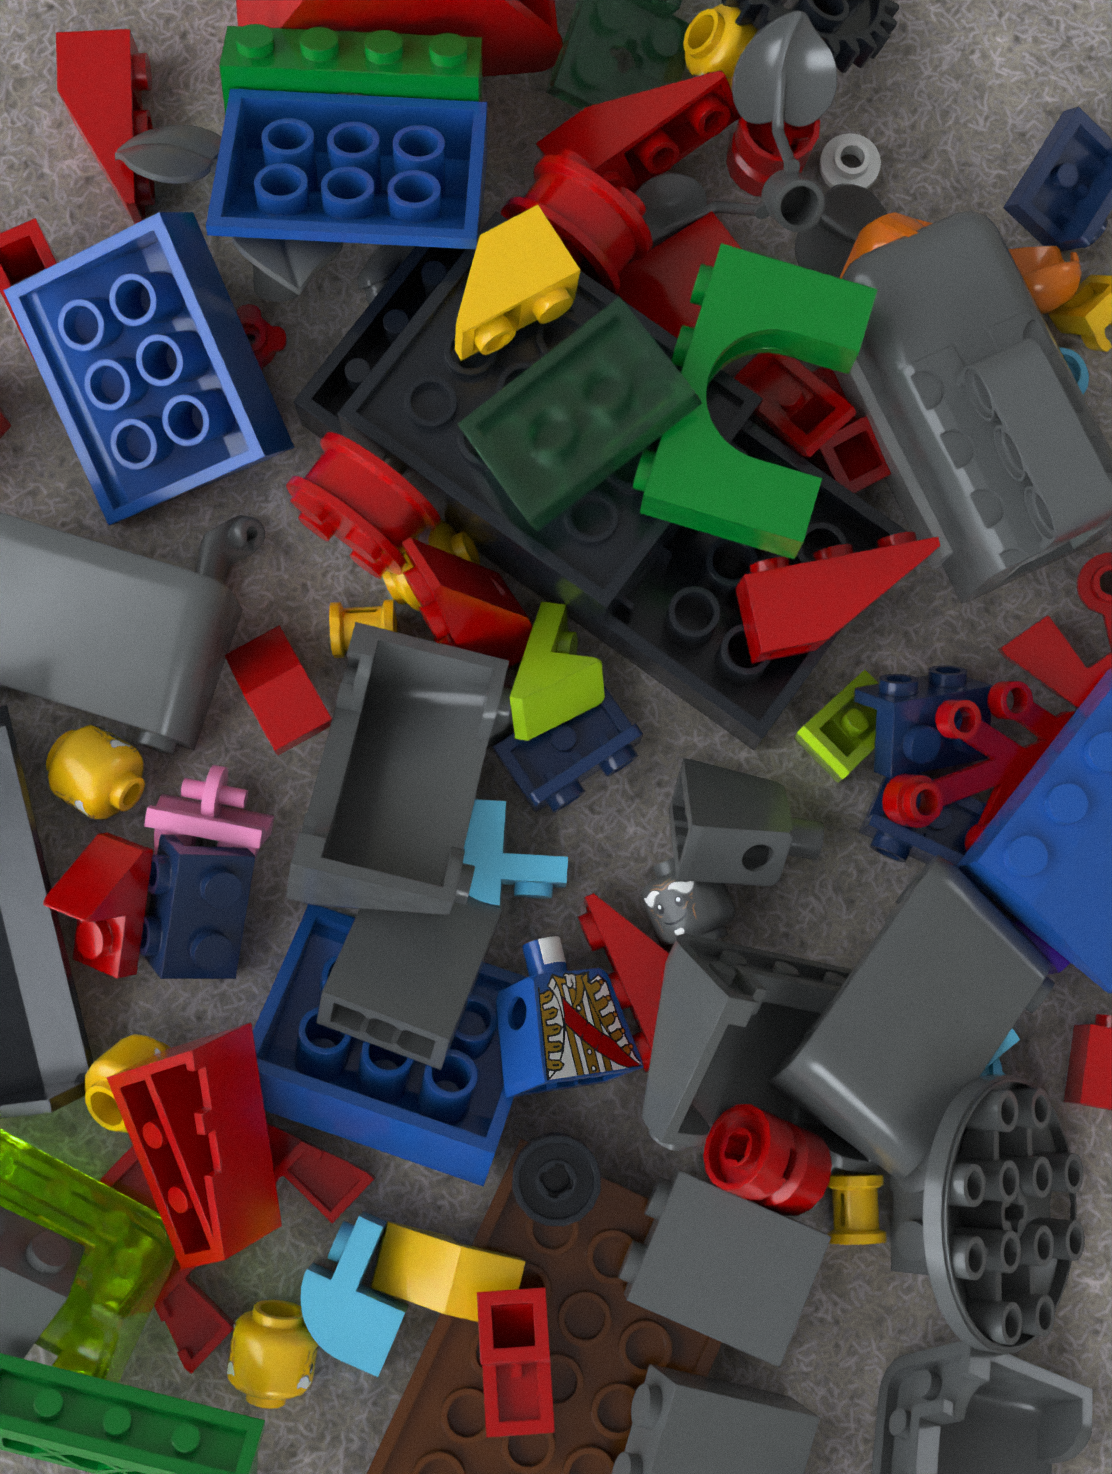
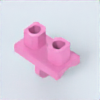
[144,765,274,859]

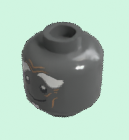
[641,858,736,946]

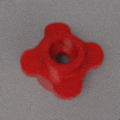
[236,304,287,370]

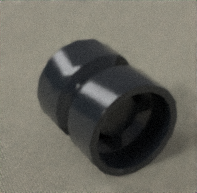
[512,1132,601,1227]

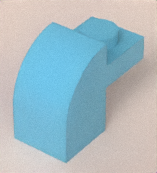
[463,799,568,908]
[300,1211,409,1377]

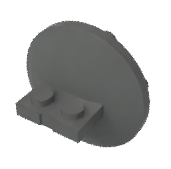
[890,1074,1085,1354]

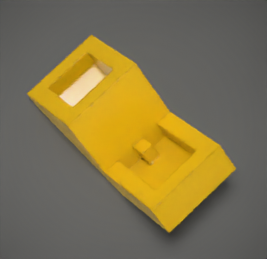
[370,1221,525,1322]

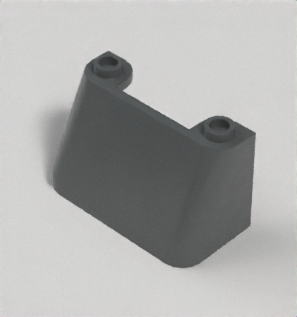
[0,512,243,755]
[286,622,513,915]
[768,854,1055,1179]
[641,934,878,1174]
[871,1341,1093,1474]

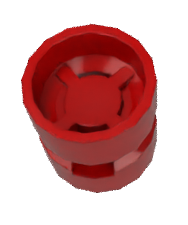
[726,116,820,197]
[703,1104,832,1216]

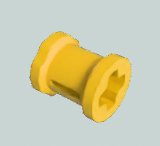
[329,599,398,658]
[827,1174,887,1245]

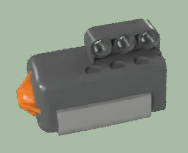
[833,210,1112,604]

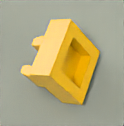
[1048,274,1112,352]

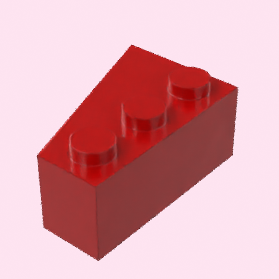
[106,1022,282,1269]

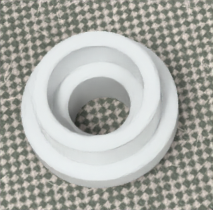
[819,133,881,189]

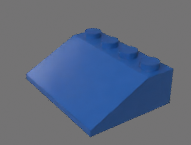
[206,89,487,249]
[3,212,295,526]
[956,668,1112,994]
[253,904,527,1187]

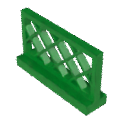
[0,1353,265,1474]

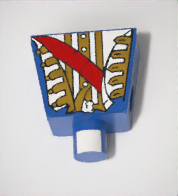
[496,936,643,1098]

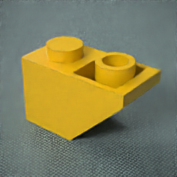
[455,205,580,361]

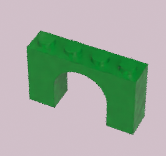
[219,24,482,115]
[632,243,878,559]

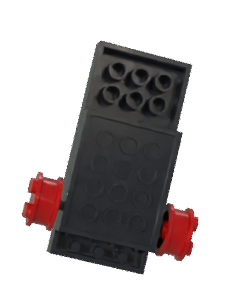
[286,149,908,750]

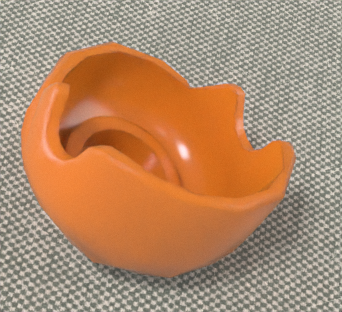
[1008,246,1082,315]

